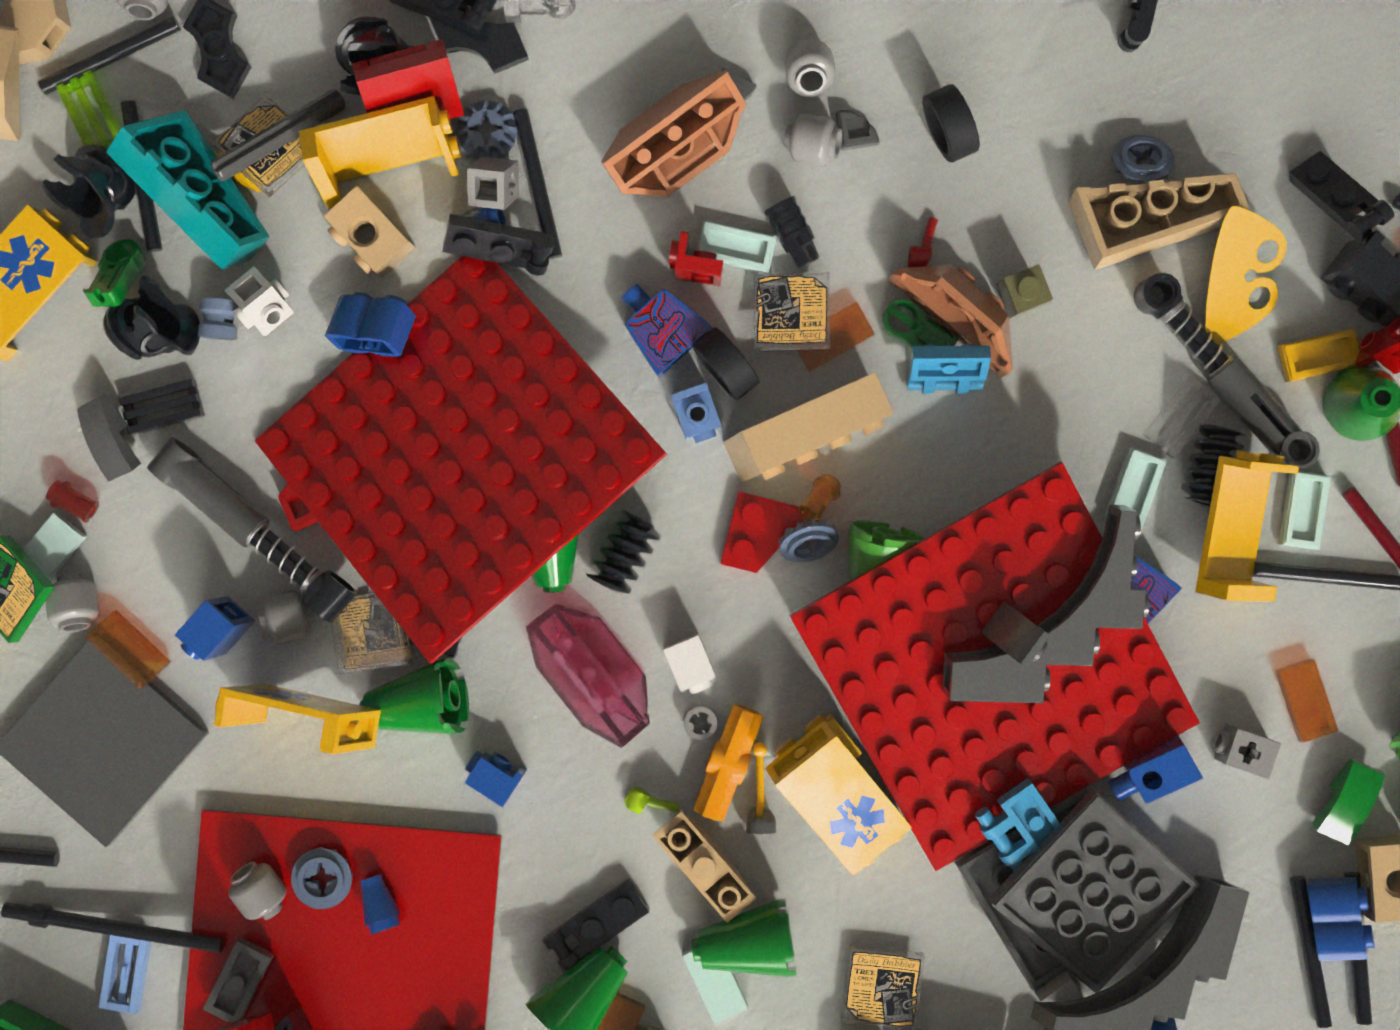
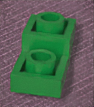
[1312,758,1385,845]

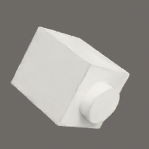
[663,633,716,694]

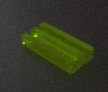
[56,70,121,149]

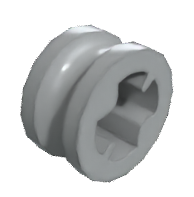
[684,704,718,740]

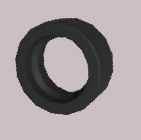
[922,84,980,162]
[692,327,760,400]

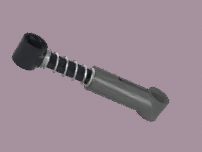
[1133,273,1320,469]
[147,437,357,623]

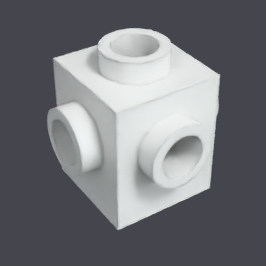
[224,266,294,336]

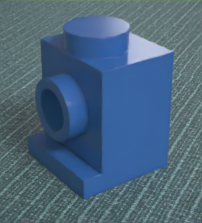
[464,751,527,808]

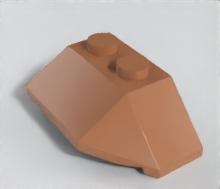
[601,70,746,197]
[888,265,1012,378]

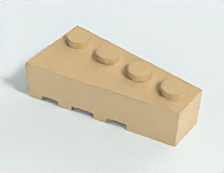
[1068,173,1250,270]
[723,372,894,483]

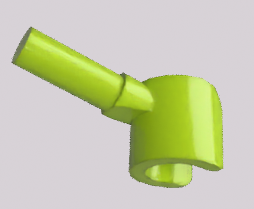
[624,787,679,814]

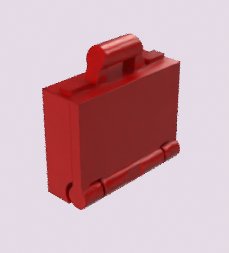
[352,39,464,119]

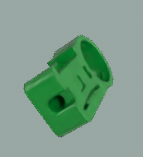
[83,239,146,307]
[882,300,958,348]

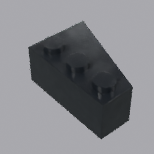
[1320,230,1400,327]

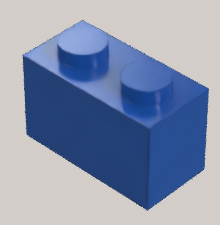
[175,596,255,661]

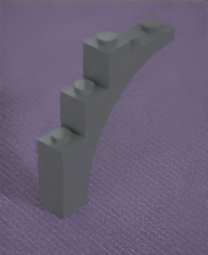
[942,504,1150,703]
[1030,875,1250,1030]

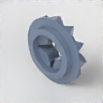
[456,99,517,159]
[1111,135,1174,184]
[778,519,839,562]
[291,847,354,909]

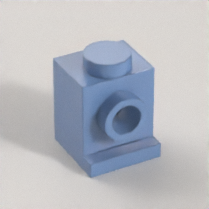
[671,382,722,443]

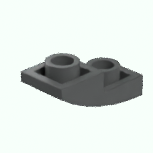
[77,394,141,482]
[981,601,1051,668]

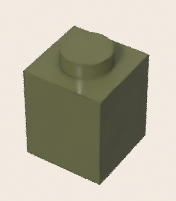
[995,264,1053,319]

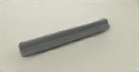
[210,89,345,181]

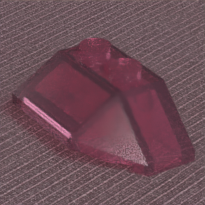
[526,604,650,748]

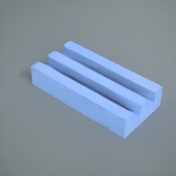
[99,935,151,1014]

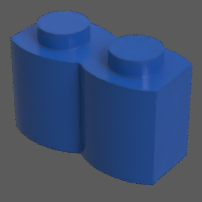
[324,292,416,357]
[1307,877,1375,961]

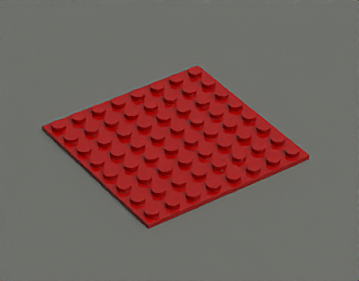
[254,256,668,664]
[789,461,1200,872]
[183,809,502,1030]

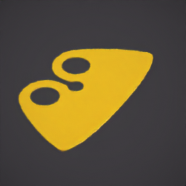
[1205,206,1287,344]

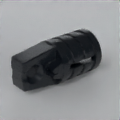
[764,196,819,268]

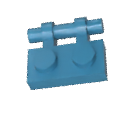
[906,344,991,394]
[975,778,1061,871]

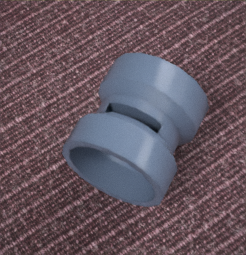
[197,298,238,340]

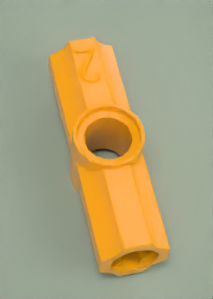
[693,703,764,822]

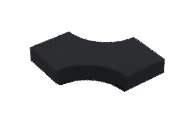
[183,0,252,100]
[431,7,529,74]

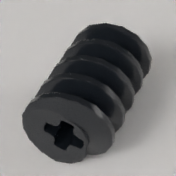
[1181,424,1246,506]
[586,509,661,594]

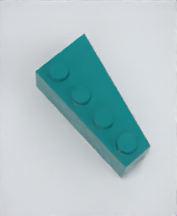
[106,110,270,270]

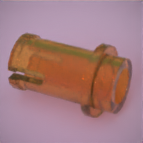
[798,474,841,522]

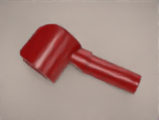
[908,217,938,268]

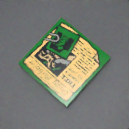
[0,535,55,643]

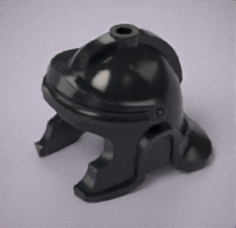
[335,16,414,96]
[42,144,135,239]
[103,275,200,360]

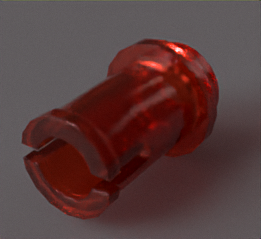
[45,480,99,523]

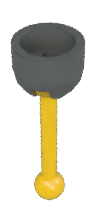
[746,742,776,834]

